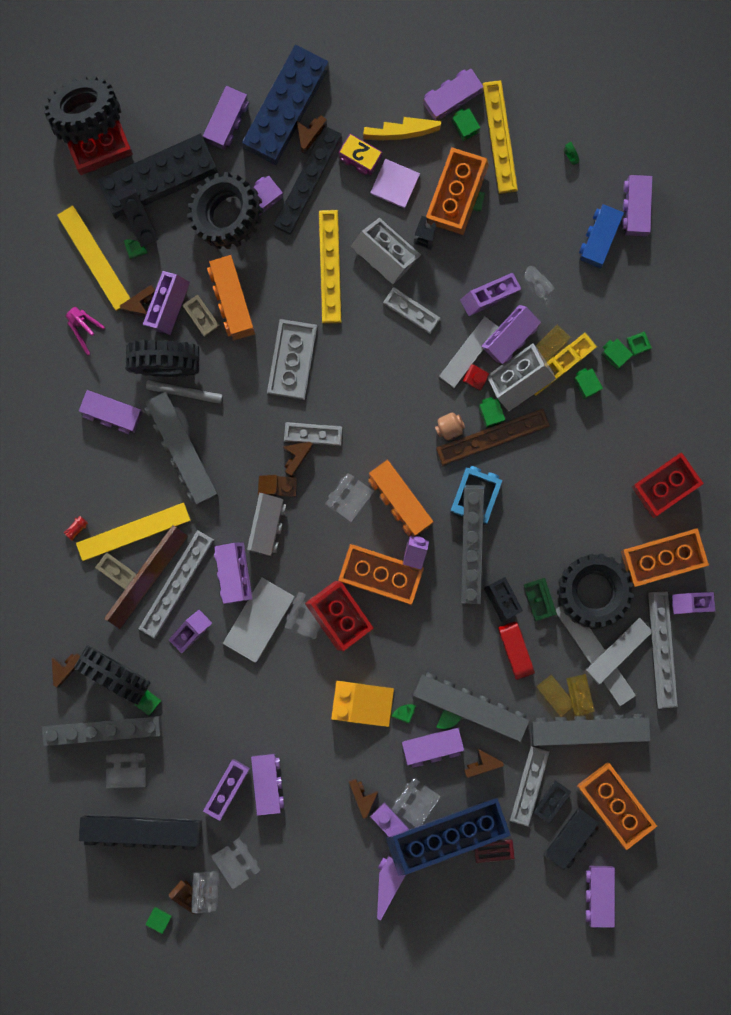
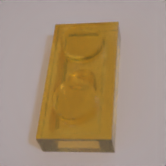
[536,324,571,362]
[566,674,595,716]
[536,675,576,717]

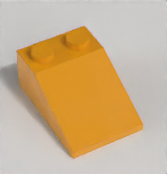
[331,681,394,727]

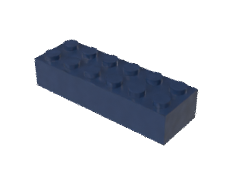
[242,44,329,166]
[386,798,511,876]

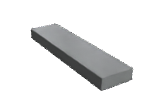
[439,316,498,388]
[585,617,651,685]
[509,746,549,827]

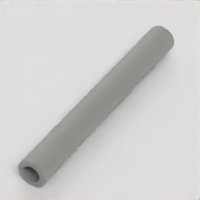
[146,380,223,404]

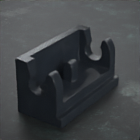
[413,216,436,250]
[484,577,523,622]

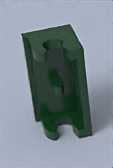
[523,578,557,621]

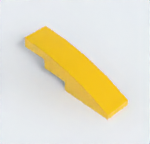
[363,117,441,141]
[534,332,597,396]

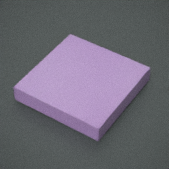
[370,159,420,209]

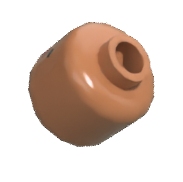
[435,412,465,441]

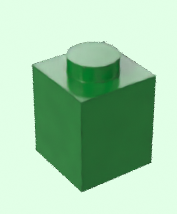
[452,109,480,142]
[601,338,633,370]
[574,368,603,400]
[479,397,505,428]

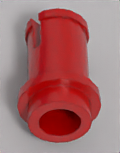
[64,516,88,541]

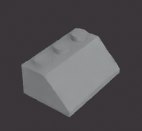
[351,218,421,284]
[487,343,556,411]
[247,493,286,557]

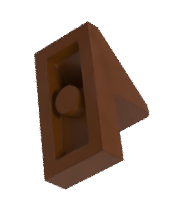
[297,115,327,154]
[120,285,155,317]
[283,442,313,477]
[258,475,297,497]
[52,653,81,688]
[464,749,504,778]
[349,778,378,819]
[168,880,207,915]

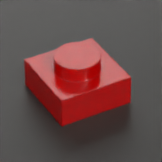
[463,364,489,390]

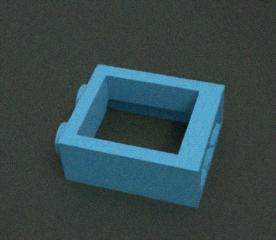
[450,466,502,525]

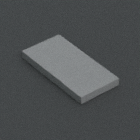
[267,319,317,400]
[223,577,295,663]

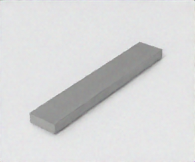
[138,530,214,639]
[648,592,678,709]
[555,605,636,706]

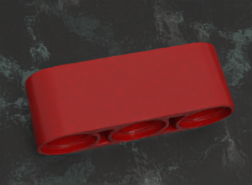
[498,621,535,680]

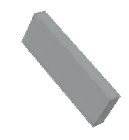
[383,287,441,334]
[284,422,342,446]

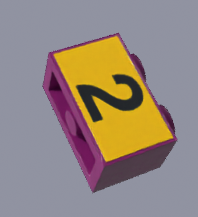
[338,133,383,176]

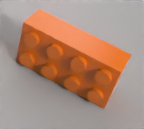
[426,147,489,235]
[207,255,255,341]
[368,459,434,537]
[621,528,709,588]
[338,544,424,605]
[577,763,657,850]

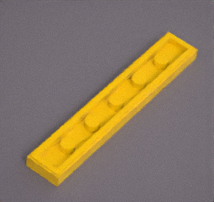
[482,80,518,194]
[57,206,130,311]
[319,210,341,324]
[76,503,191,561]

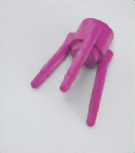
[65,307,105,355]

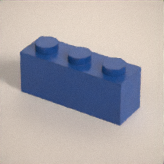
[579,204,624,268]

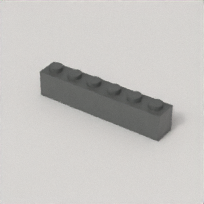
[144,392,218,506]
[461,485,484,604]
[413,673,530,742]
[531,714,650,746]
[42,716,162,746]

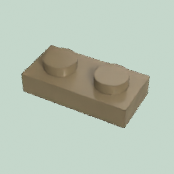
[182,295,220,337]
[95,552,136,589]

